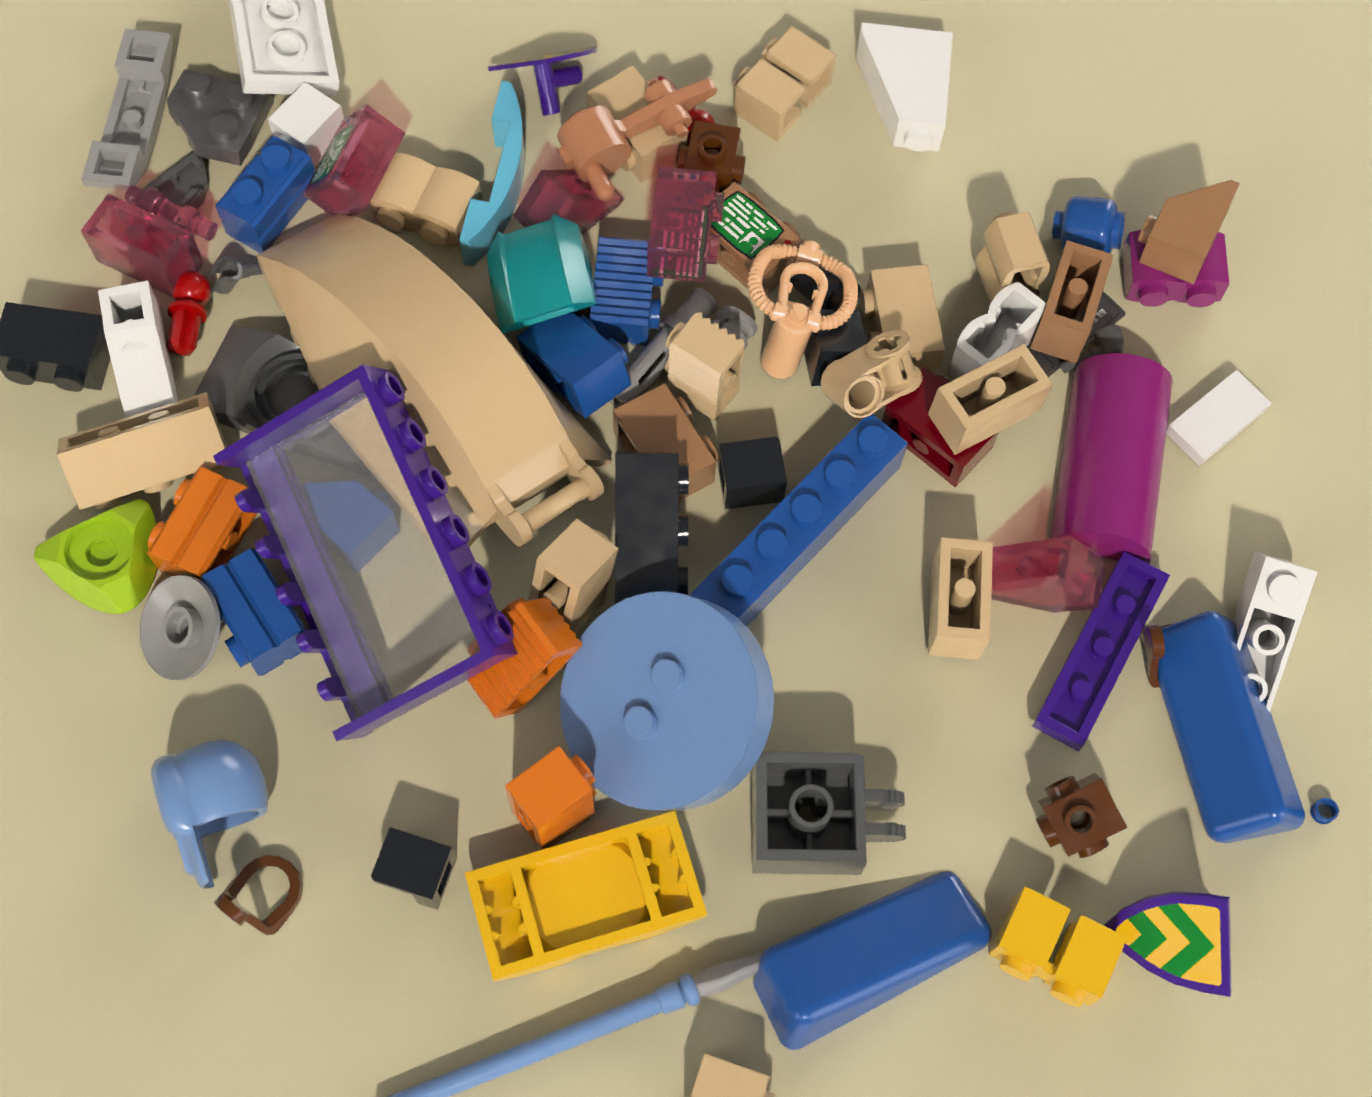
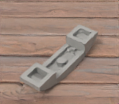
[81,29,173,191]

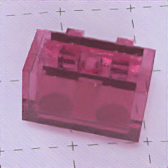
[81,185,218,297]

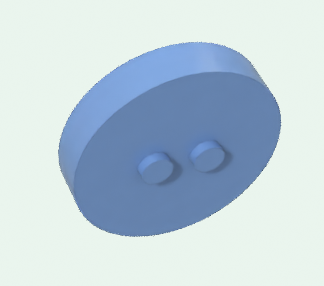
[560,591,774,811]

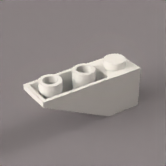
[98,280,178,418]
[1234,551,1318,713]

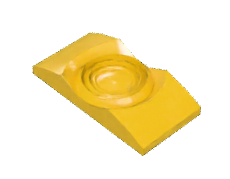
[465,810,708,982]

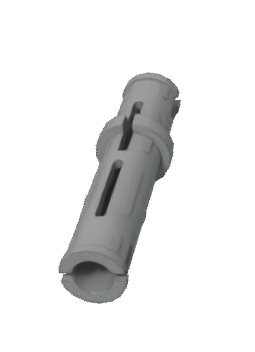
[609,288,719,408]

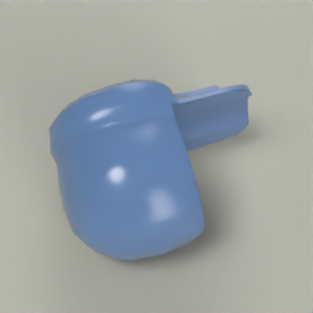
[151,740,268,889]

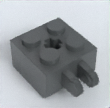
[752,751,906,875]

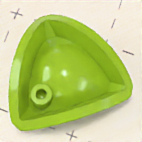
[34,499,157,614]

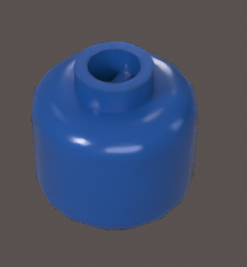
[1052,196,1125,254]

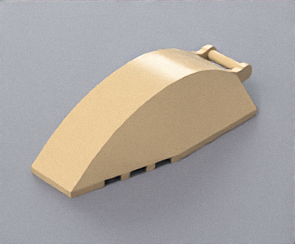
[257,213,612,547]

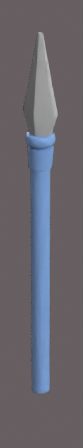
[387,953,762,1097]

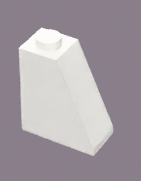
[856,22,953,151]

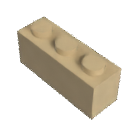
[57,392,228,510]

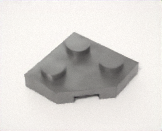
[166,69,274,166]

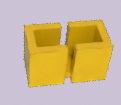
[989,886,1127,1007]

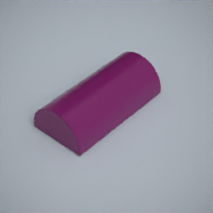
[1048,353,1173,564]

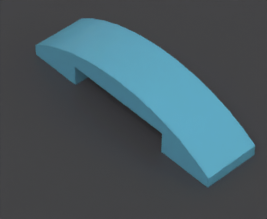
[459,81,525,266]

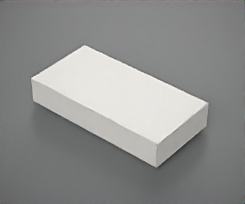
[1166,369,1272,466]

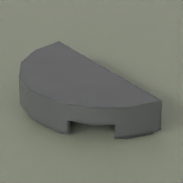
[121,152,209,227]

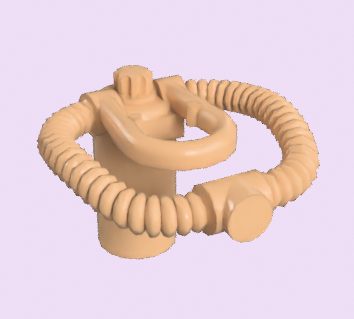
[747,240,858,379]

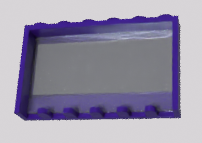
[213,364,518,741]

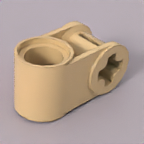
[821,330,923,418]

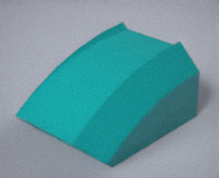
[487,214,597,334]

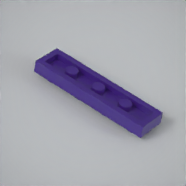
[1032,551,1170,752]

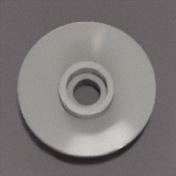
[140,575,220,680]

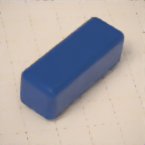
[1157,611,1305,843]
[753,871,992,1050]

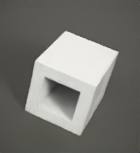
[268,81,346,167]

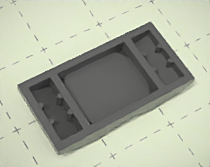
[194,326,373,478]

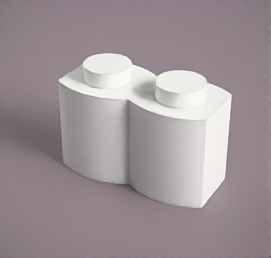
[947,282,1046,379]

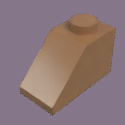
[1138,180,1240,284]

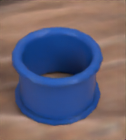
[1310,797,1339,824]

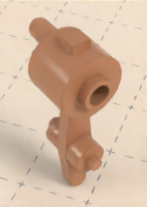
[557,78,717,201]

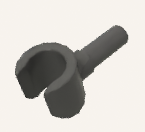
[208,255,263,294]
[1060,325,1125,373]

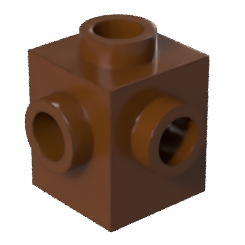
[676,120,746,201]
[1035,773,1128,858]

